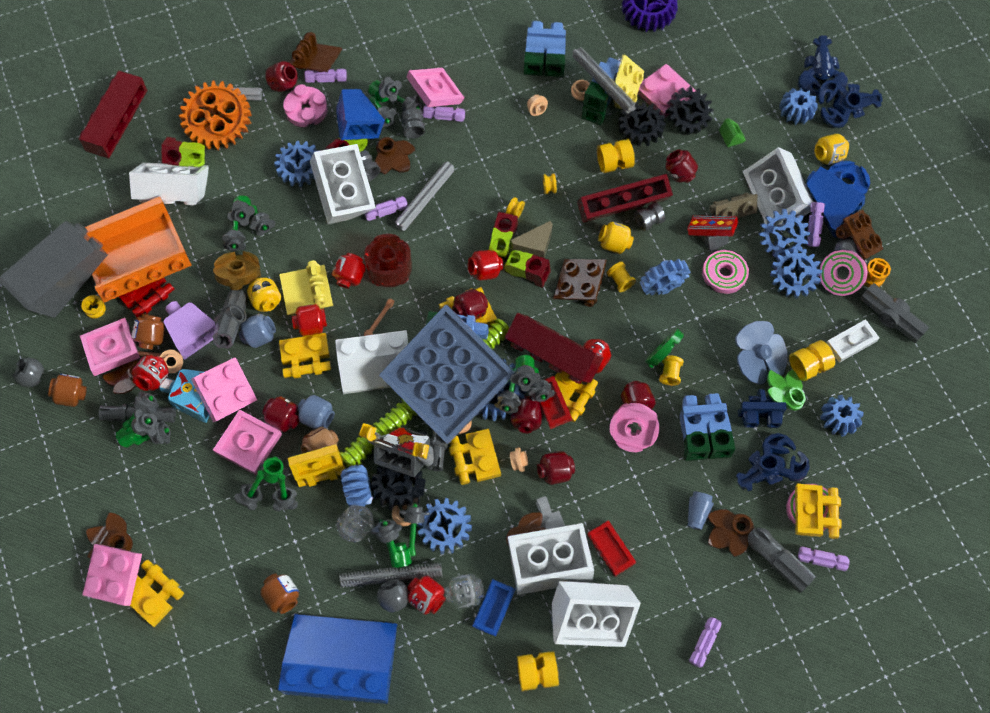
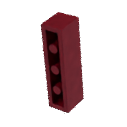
[79,71,148,159]
[577,174,673,223]
[505,312,604,384]

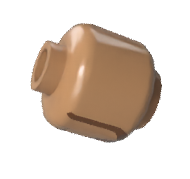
[301,427,338,453]

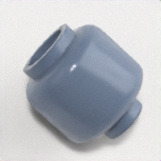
[239,313,276,348]
[297,395,335,429]

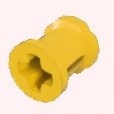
[607,262,636,292]
[659,355,684,386]

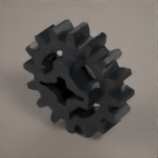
[665,86,714,135]
[618,102,666,147]
[371,467,425,511]

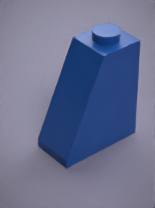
[336,89,385,140]
[806,166,865,238]

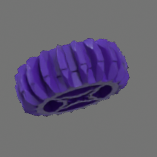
[622,0,678,32]

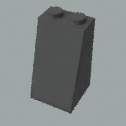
[0,221,108,318]

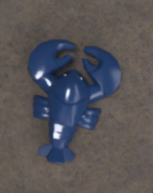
[798,35,848,97]
[818,80,883,129]
[736,433,810,491]

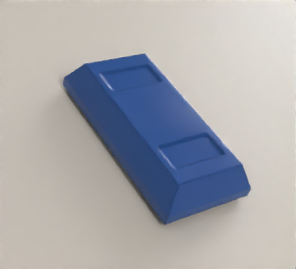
[472,579,516,637]

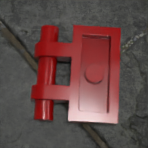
[118,277,175,318]

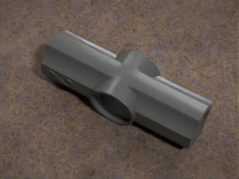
[860,283,930,343]
[212,290,248,349]

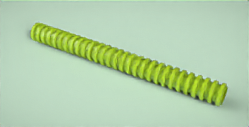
[340,319,509,468]

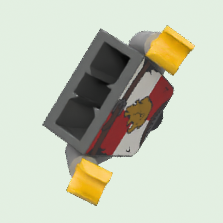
[359,423,434,477]

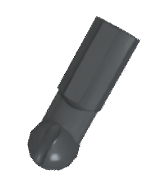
[748,527,816,593]

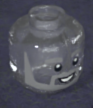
[336,505,374,543]
[445,573,484,610]

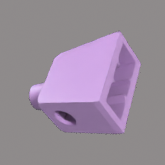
[163,301,216,360]

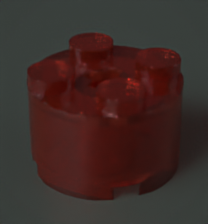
[364,234,412,287]

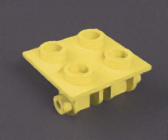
[613,54,644,109]
[279,261,333,315]

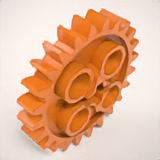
[179,81,252,150]

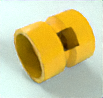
[597,139,635,174]
[789,340,835,381]
[517,651,559,691]

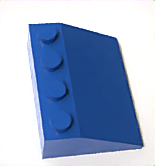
[278,614,397,704]

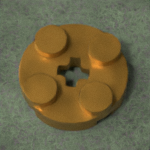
[213,251,261,290]

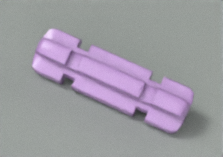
[305,69,347,83]
[423,105,465,122]
[364,196,407,221]
[807,202,825,247]
[798,547,849,571]
[689,617,722,668]

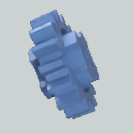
[274,141,320,187]
[758,209,810,257]
[770,248,822,299]
[640,259,691,296]
[417,498,472,554]

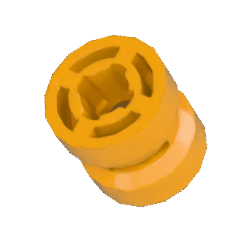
[864,258,891,288]

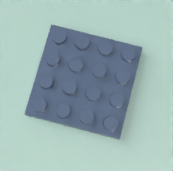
[379,305,516,444]

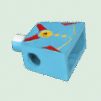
[160,369,210,423]

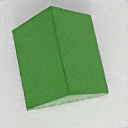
[719,118,745,147]

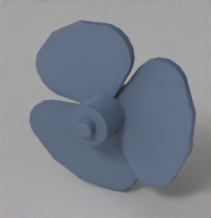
[735,321,787,385]

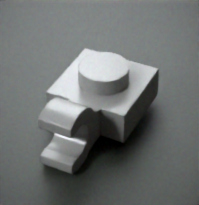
[536,496,565,529]

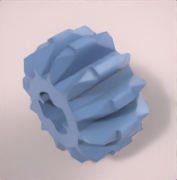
[779,87,818,125]
[820,395,864,437]
[341,465,373,508]

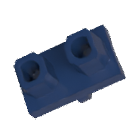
[738,389,787,428]

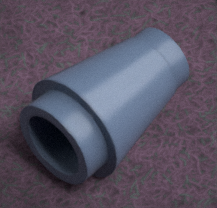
[687,491,714,530]

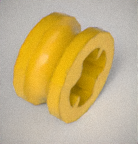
[543,173,557,194]
[506,197,525,218]
[81,295,106,319]

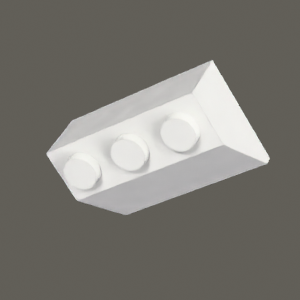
[310,144,376,224]
[743,147,814,226]
[129,163,209,205]
[335,330,408,394]
[508,523,594,595]
[552,581,640,647]

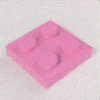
[638,64,695,117]
[406,68,464,107]
[80,318,140,376]
[191,357,257,422]
[213,410,282,475]
[83,544,142,606]

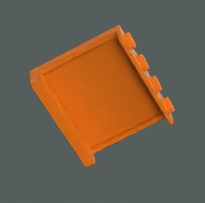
[85,196,192,303]

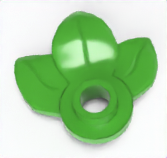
[767,369,806,411]

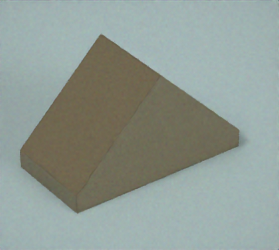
[510,221,553,258]

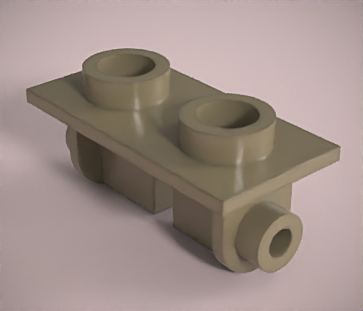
[709,192,758,218]

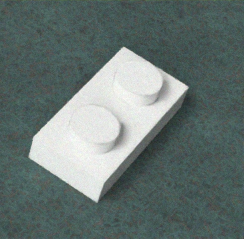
[826,319,879,363]

